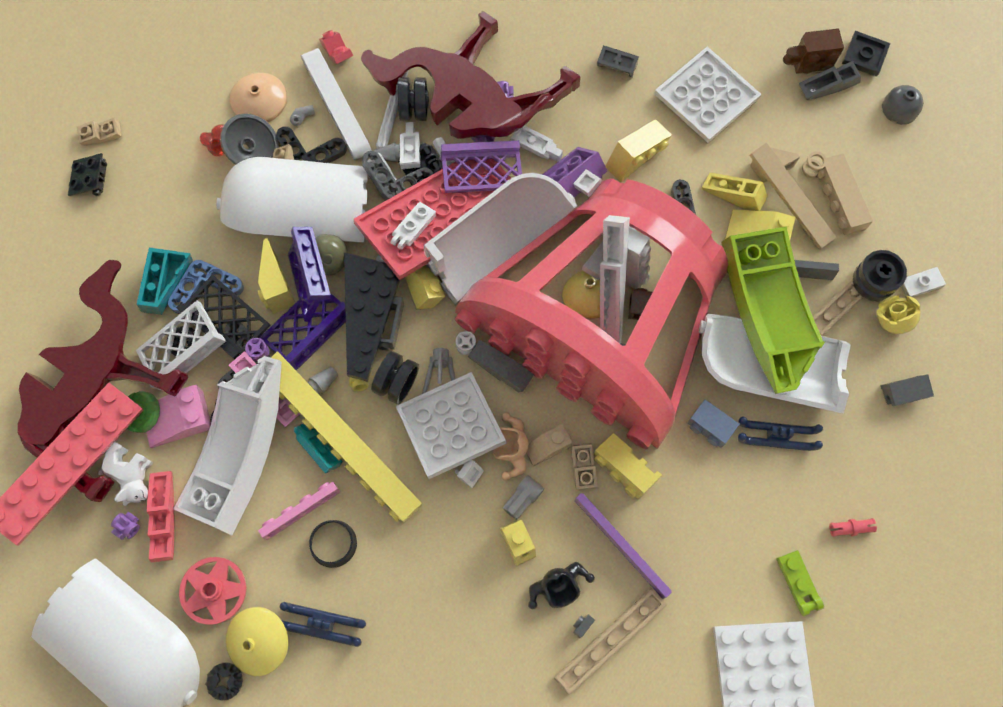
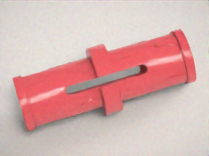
[829,518,877,537]

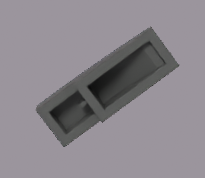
[799,61,861,100]
[468,340,534,392]

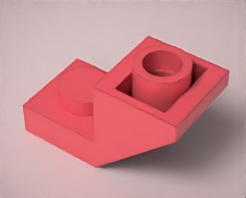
[319,30,353,64]

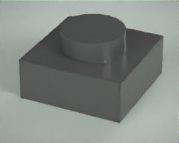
[573,614,595,638]

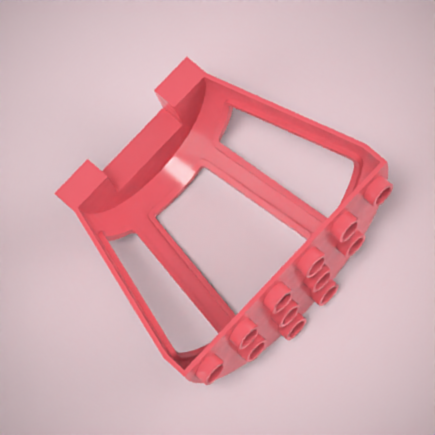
[455,178,728,449]

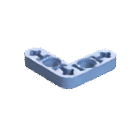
[168,260,244,314]

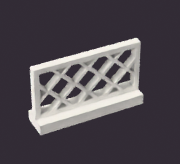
[136,301,226,391]

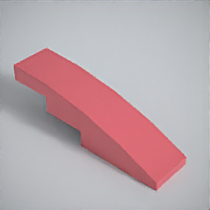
[146,471,175,563]

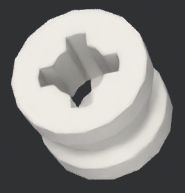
[456,331,476,355]

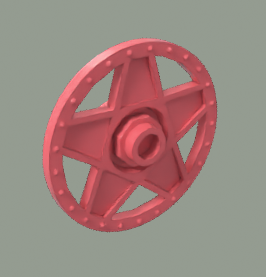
[179,557,246,625]

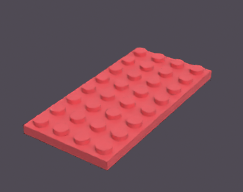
[353,158,511,280]

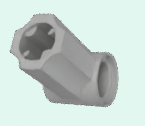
[503,475,544,520]

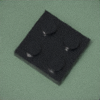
[842,31,891,77]

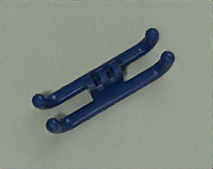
[738,416,823,451]
[280,602,366,647]

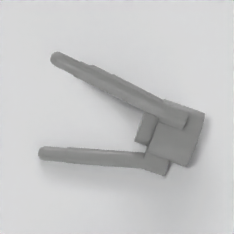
[422,348,455,394]

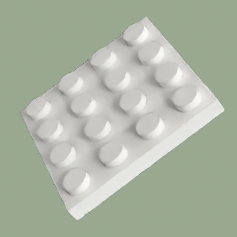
[654,46,761,143]
[396,372,507,479]
[713,621,815,707]

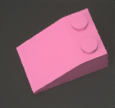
[146,385,211,448]

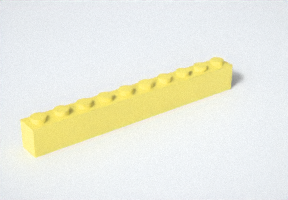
[271,351,422,523]

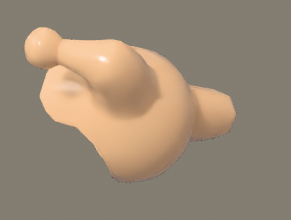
[493,412,529,481]

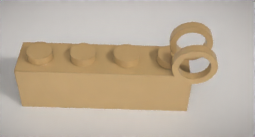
[802,152,873,235]

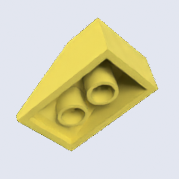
[725,210,795,239]
[257,238,295,314]

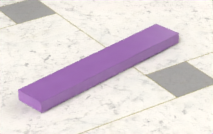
[575,493,672,599]

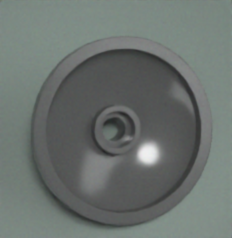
[220,114,279,165]

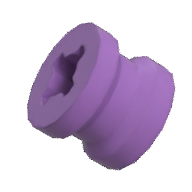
[245,338,270,362]

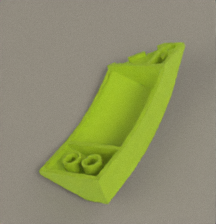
[721,226,825,394]

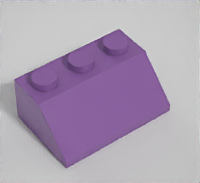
[542,147,607,197]

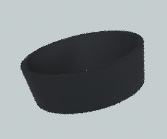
[309,520,357,568]

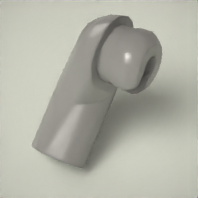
[290,105,315,126]

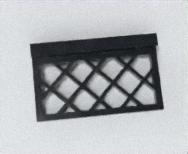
[176,274,271,359]

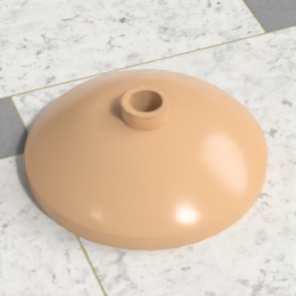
[230,73,287,122]

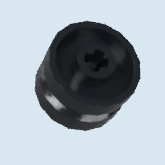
[398,77,429,121]
[853,250,907,301]
[371,351,419,405]

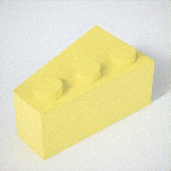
[606,119,671,183]
[594,433,662,499]

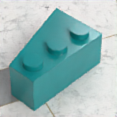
[137,247,193,315]

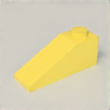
[702,172,768,211]
[405,265,445,309]

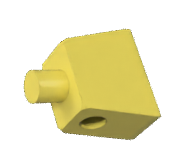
[499,519,536,566]

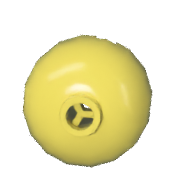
[877,295,920,334]

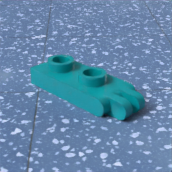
[294,423,343,474]

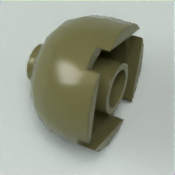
[315,234,348,275]

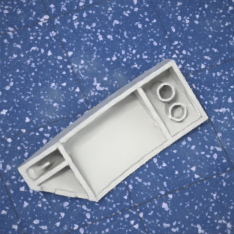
[174,356,282,535]

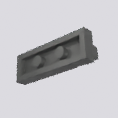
[794,260,839,280]

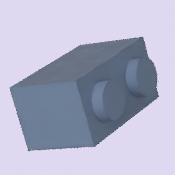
[687,399,740,448]

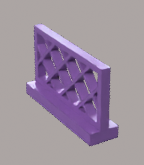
[440,140,522,193]

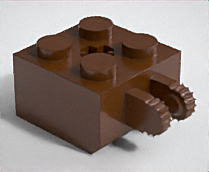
[783,28,844,74]

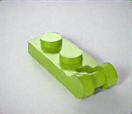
[776,550,824,616]

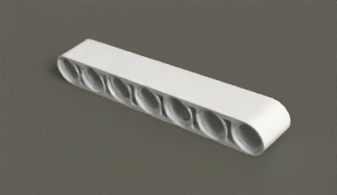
[301,48,372,160]

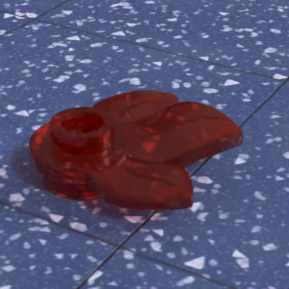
[200,124,225,156]

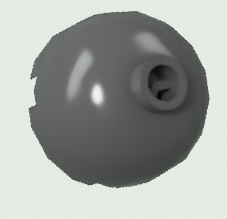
[882,85,924,125]

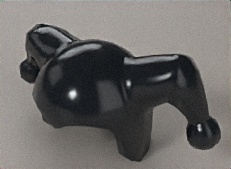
[528,562,595,609]

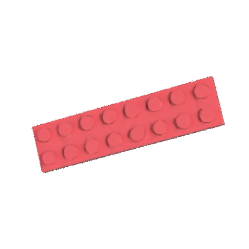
[0,383,143,546]

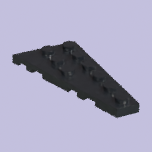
[344,252,400,382]

